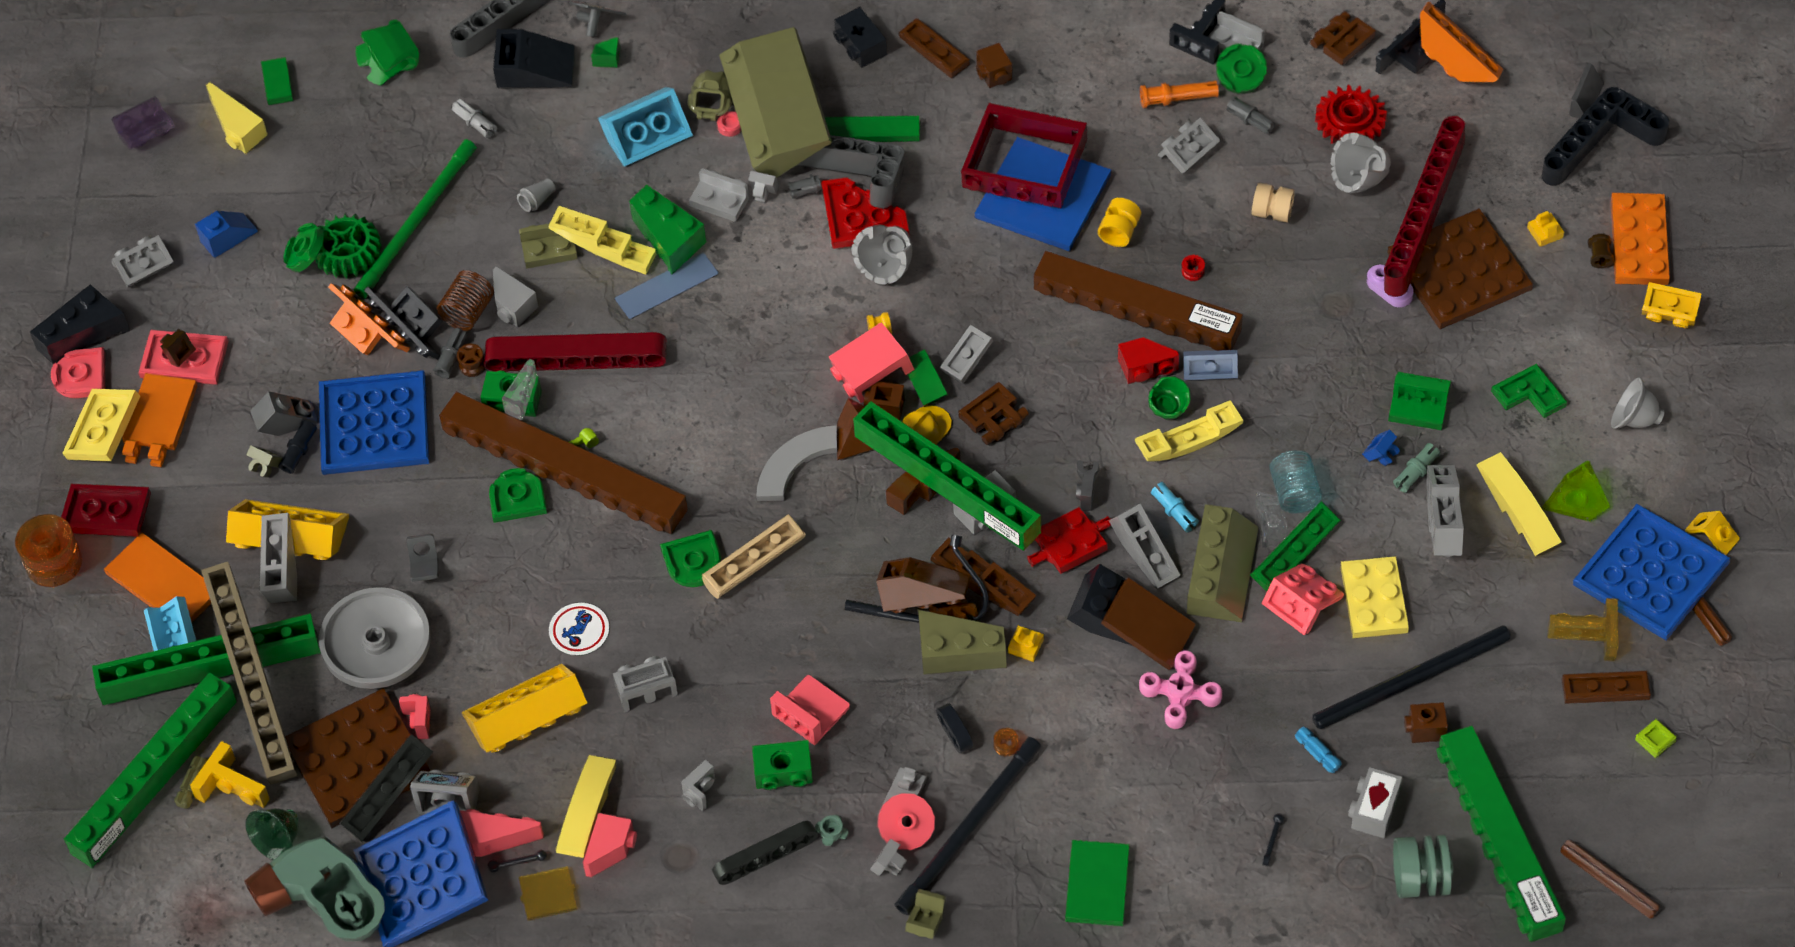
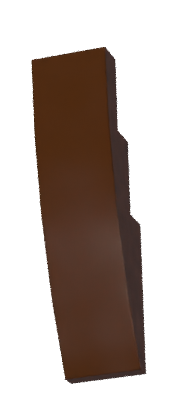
[930,537,1036,616]

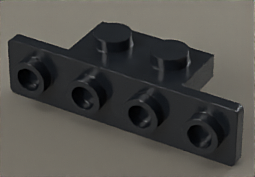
[1375,0,1446,74]
[364,286,443,360]

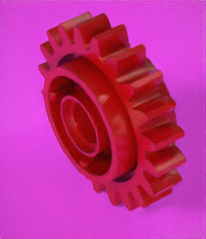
[1315,85,1387,144]

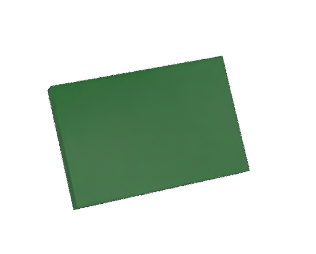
[1065,840,1129,926]

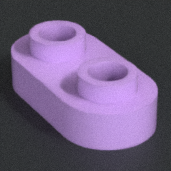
[1367,265,1413,307]

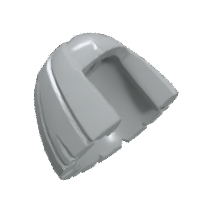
[1331,133,1391,193]
[852,225,913,284]

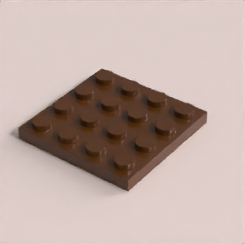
[1387,208,1533,329]
[285,688,430,829]

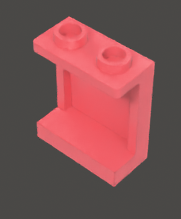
[829,322,915,403]

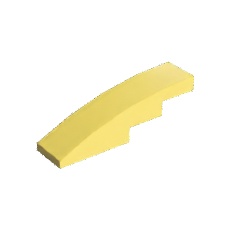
[549,206,656,275]
[1477,452,1561,556]
[556,755,616,858]

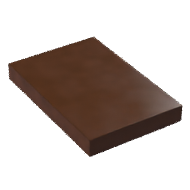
[1101,577,1196,670]

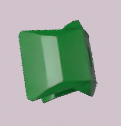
[356,19,419,86]

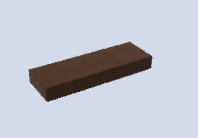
[899,18,970,79]
[1562,671,1651,704]

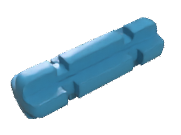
[1295,727,1342,773]

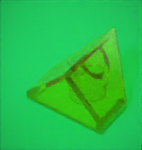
[1542,460,1611,522]

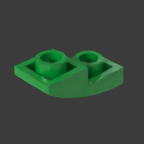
[908,349,948,407]

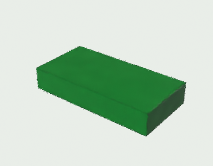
[261,57,293,105]

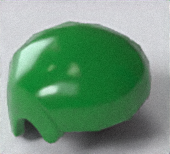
[1148,376,1191,420]

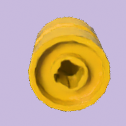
[1098,198,1141,247]

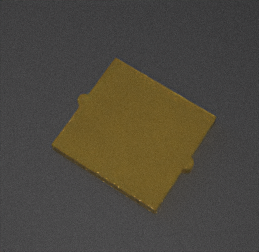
[519,866,577,921]

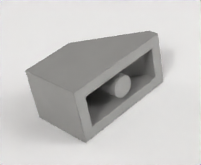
[493,267,538,327]

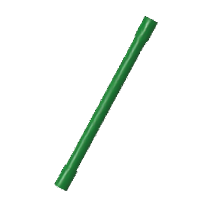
[354,139,477,298]

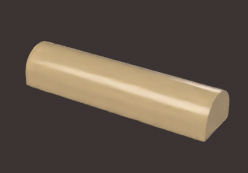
[702,514,806,599]

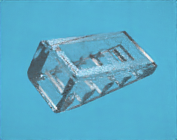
[502,359,537,420]

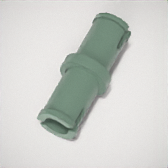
[1393,443,1440,493]

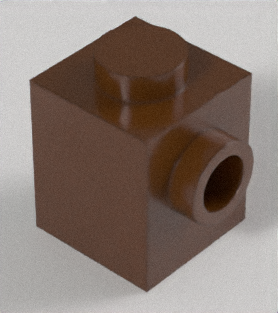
[976,43,1012,88]
[1404,702,1448,743]

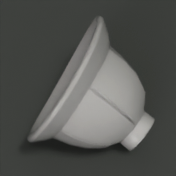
[1611,378,1664,429]

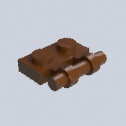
[1310,11,1376,66]
[958,382,1029,445]

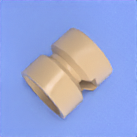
[1252,182,1295,223]

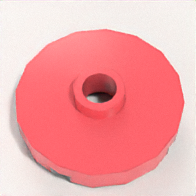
[877,793,935,850]

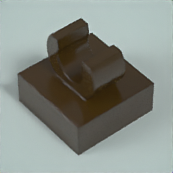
[160,329,196,367]

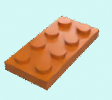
[1611,193,1670,285]

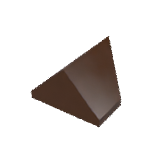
[837,398,873,460]

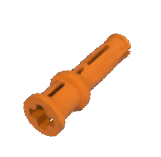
[1140,81,1219,108]

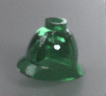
[245,808,299,860]

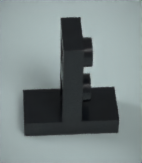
[1169,0,1226,65]

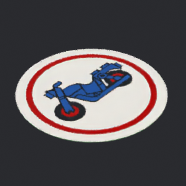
[549,603,609,655]

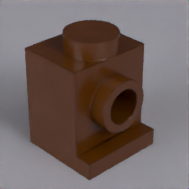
[864,382,905,420]

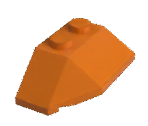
[1420,1,1504,82]

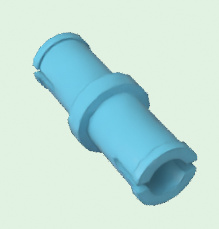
[1151,482,1199,532]

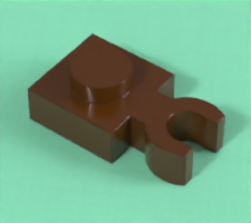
[929,597,978,619]

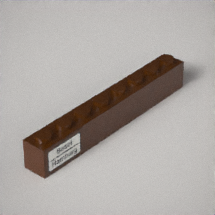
[1034,251,1243,351]

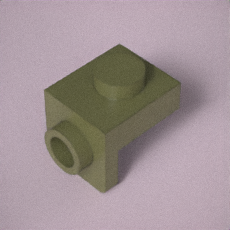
[905,889,946,939]

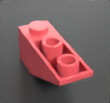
[460,809,544,857]

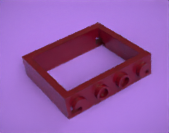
[961,103,1088,208]

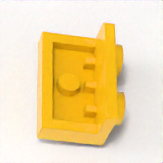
[1641,282,1702,328]

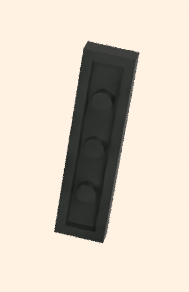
[339,734,433,841]

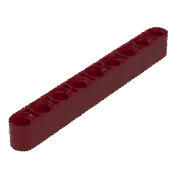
[1384,116,1465,297]

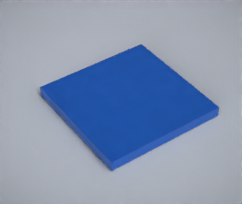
[975,137,1111,252]
[319,370,429,475]
[1573,504,1730,640]
[354,800,489,947]

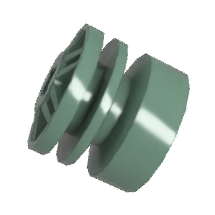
[1393,835,1453,898]

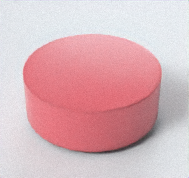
[717,111,742,137]

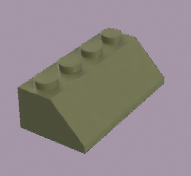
[1187,504,1258,622]

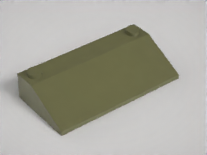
[719,27,832,178]

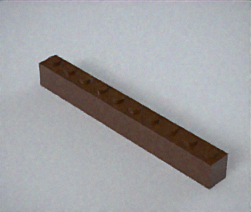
[439,392,688,534]

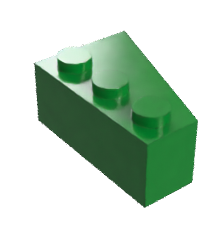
[629,185,706,275]

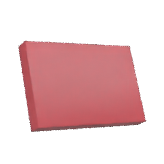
[139,330,229,385]

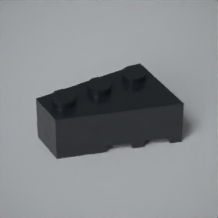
[30,284,130,364]

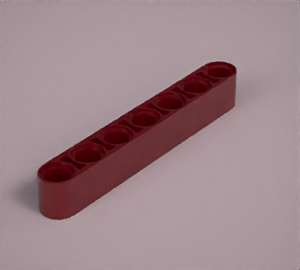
[484,332,667,372]

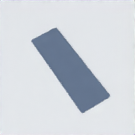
[615,253,718,319]

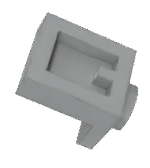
[681,760,715,811]

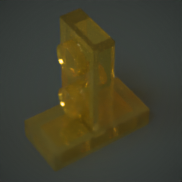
[1547,598,1618,661]

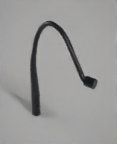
[845,535,989,623]

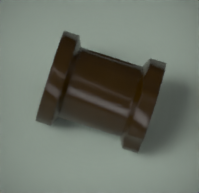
[1587,233,1614,269]

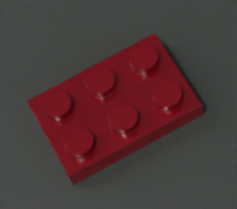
[58,484,151,537]

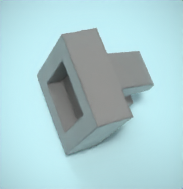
[748,171,779,203]
[870,839,907,876]

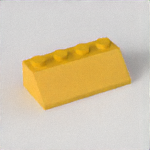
[226,499,349,560]
[462,664,587,753]

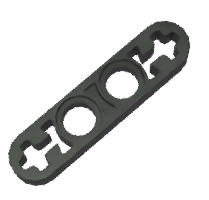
[712,820,818,885]

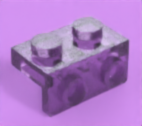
[112,97,175,149]

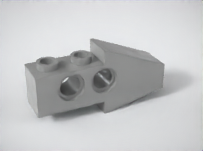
[1426,465,1464,557]

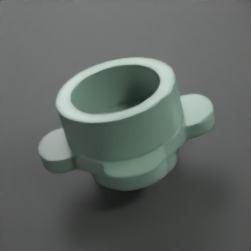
[815,815,848,846]

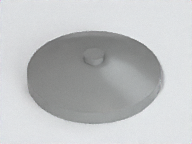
[319,587,431,689]

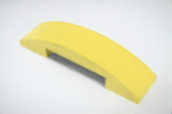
[1135,400,1243,461]

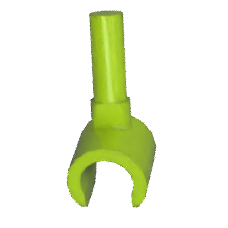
[568,428,599,448]

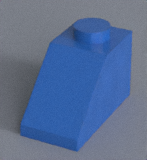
[195,211,258,258]

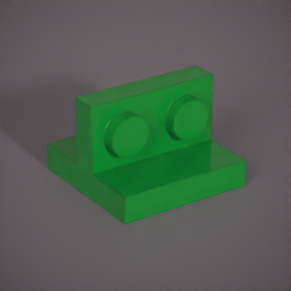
[1388,372,1451,430]

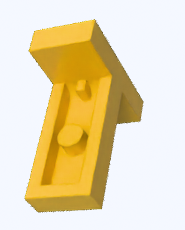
[190,741,270,808]

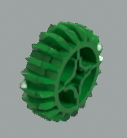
[315,213,381,279]

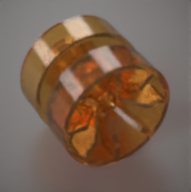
[15,514,82,587]

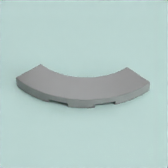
[756,425,837,501]

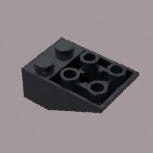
[493,29,575,88]
[1067,564,1169,646]

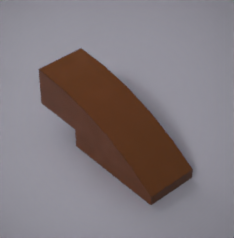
[886,448,961,515]

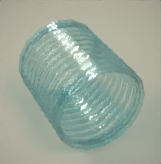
[1269,450,1322,513]

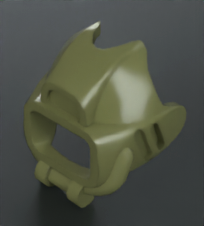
[687,70,734,121]

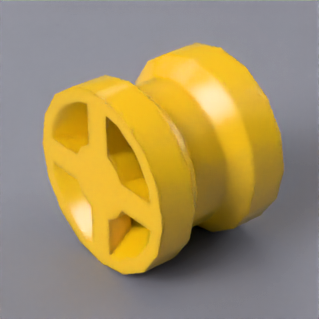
[867,312,892,334]

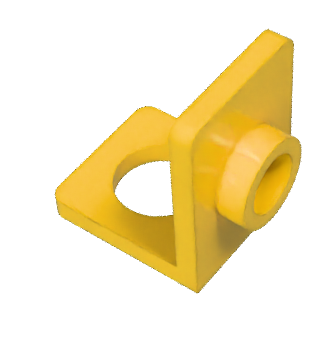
[1685,511,1739,555]

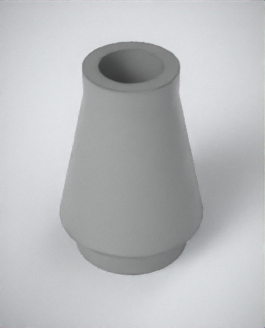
[517,179,556,212]

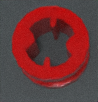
[1181,255,1205,281]

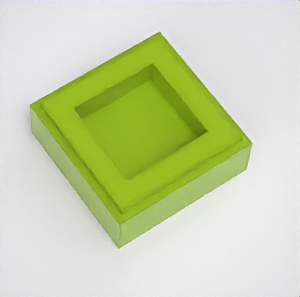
[1635,719,1677,758]

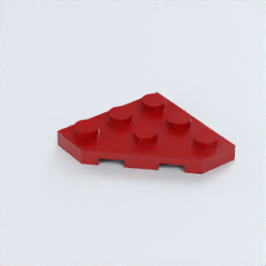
[821,177,909,249]

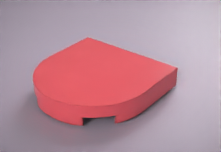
[51,347,105,398]

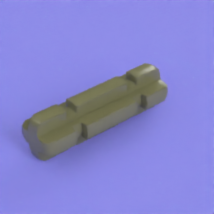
[174,756,207,809]

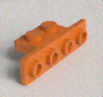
[328,283,411,355]

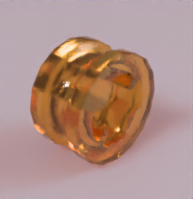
[994,728,1019,757]

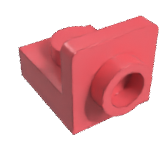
[399,694,431,739]

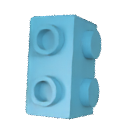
[144,596,196,651]

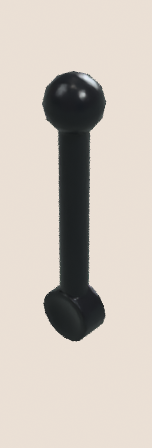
[1262,813,1284,866]
[488,850,547,872]

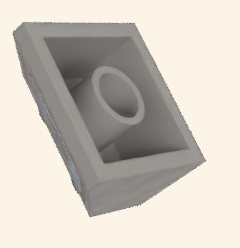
[410,770,480,815]

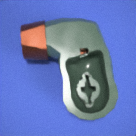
[244,837,385,941]

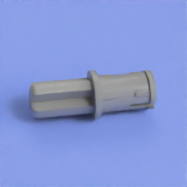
[452,99,497,139]

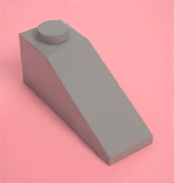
[1108,504,1181,589]
[260,513,297,603]

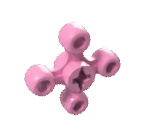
[1139,651,1222,729]

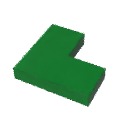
[1491,364,1567,418]

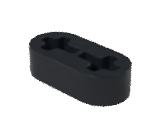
[936,703,973,753]

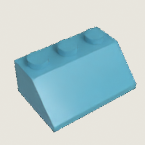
[598,87,693,166]

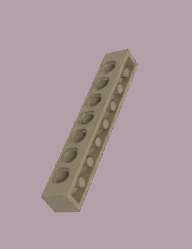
[201,561,298,785]

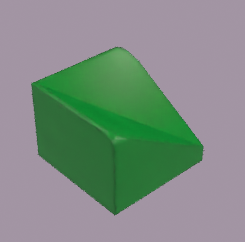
[591,37,621,68]

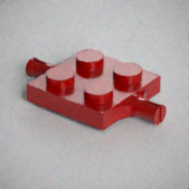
[1027,507,1112,574]

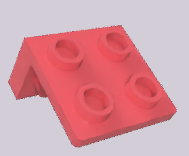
[1261,563,1344,635]
[770,675,850,745]

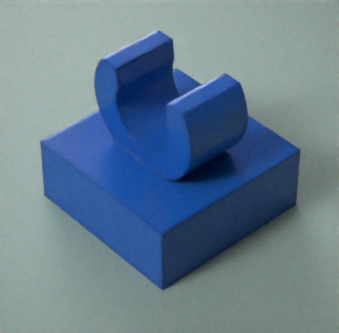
[1362,429,1400,466]

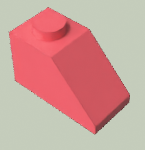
[583,813,637,877]

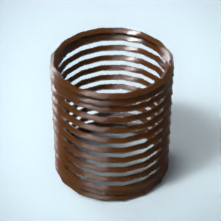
[437,270,494,331]

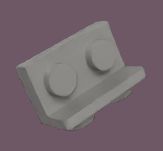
[1208,11,1264,54]
[1157,118,1220,174]
[689,169,749,222]
[112,235,174,288]

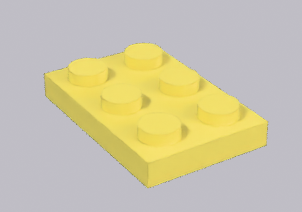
[62,389,140,461]
[1340,556,1409,638]

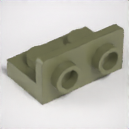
[519,223,577,269]

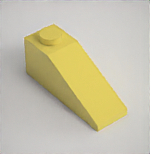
[206,82,267,154]

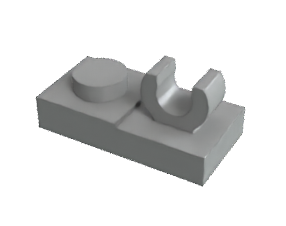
[940,325,993,384]
[878,767,926,827]

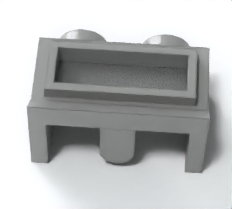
[613,656,678,712]

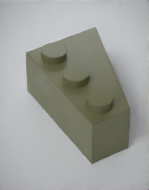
[918,610,1007,674]

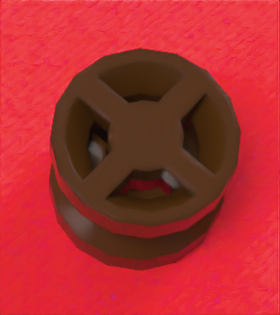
[457,344,485,377]

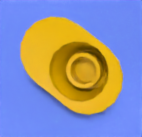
[902,405,952,445]

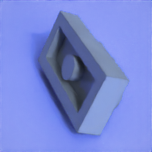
[1183,350,1238,380]

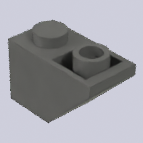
[251,391,318,436]

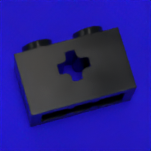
[833,7,887,68]

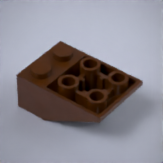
[876,557,971,613]

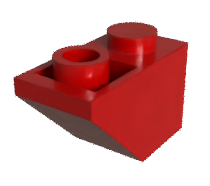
[1118,337,1179,384]

